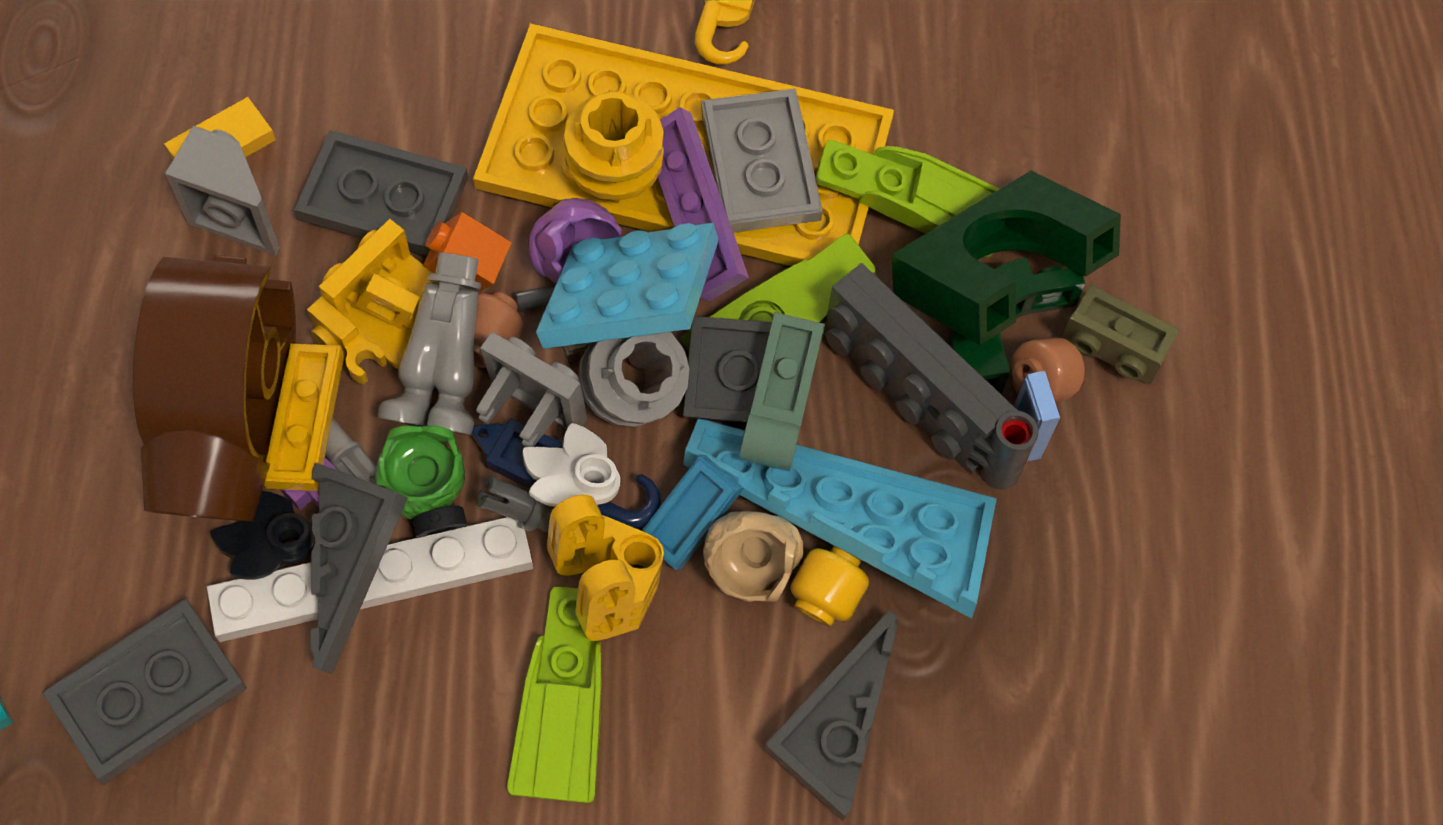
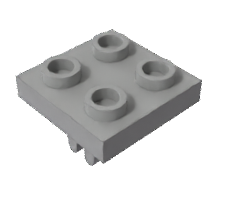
[476,332,587,447]

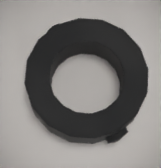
[412,506,467,538]

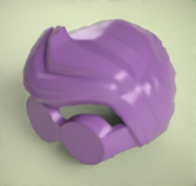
[529,198,622,284]

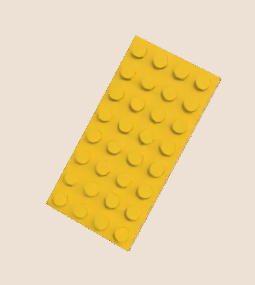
[473,23,894,266]

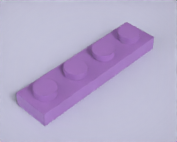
[658,107,749,302]

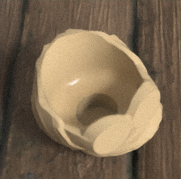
[703,510,803,602]

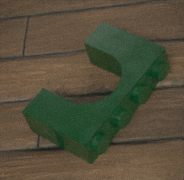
[891,170,1121,345]

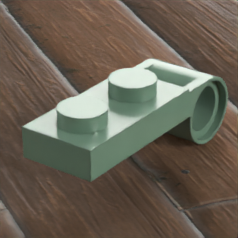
[739,312,825,472]

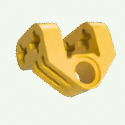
[547,494,664,641]

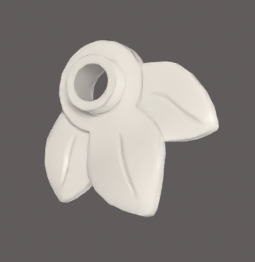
[522,423,620,507]

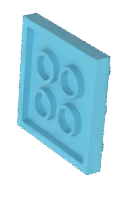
[536,223,719,349]

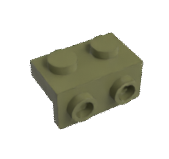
[1061,284,1180,385]

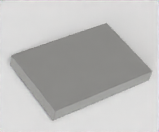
[701,88,822,232]

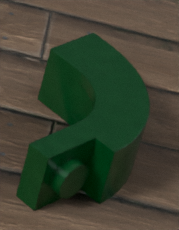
[948,257,1086,393]

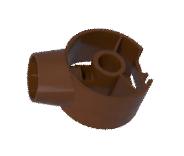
[133,255,296,522]

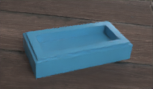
[642,455,744,570]

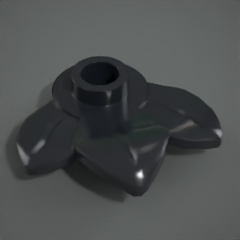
[211,491,315,580]

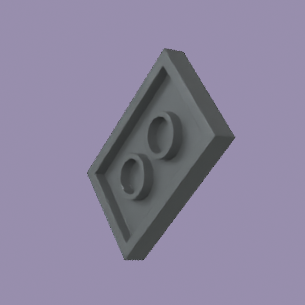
[294,130,468,256]
[42,599,247,785]

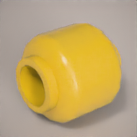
[790,546,869,627]

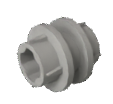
[578,332,690,428]

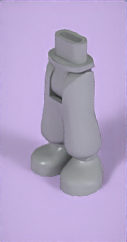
[377,252,481,435]

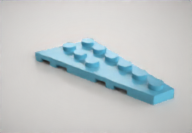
[683,418,997,619]

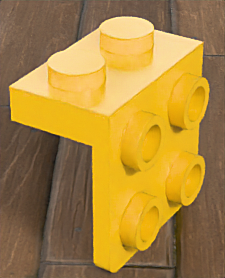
[318,219,435,369]

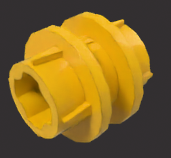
[564,88,664,202]

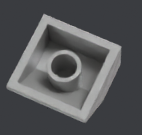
[165,125,280,256]

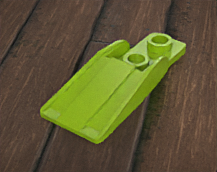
[815,140,1000,258]
[681,234,875,351]
[507,587,602,804]

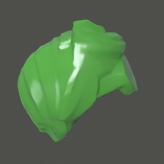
[375,426,465,520]

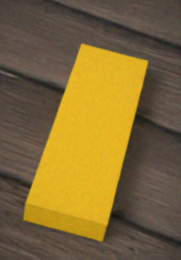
[264,343,345,491]

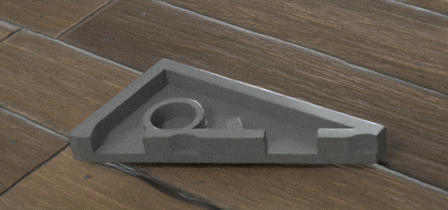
[310,463,407,674]
[764,610,898,821]

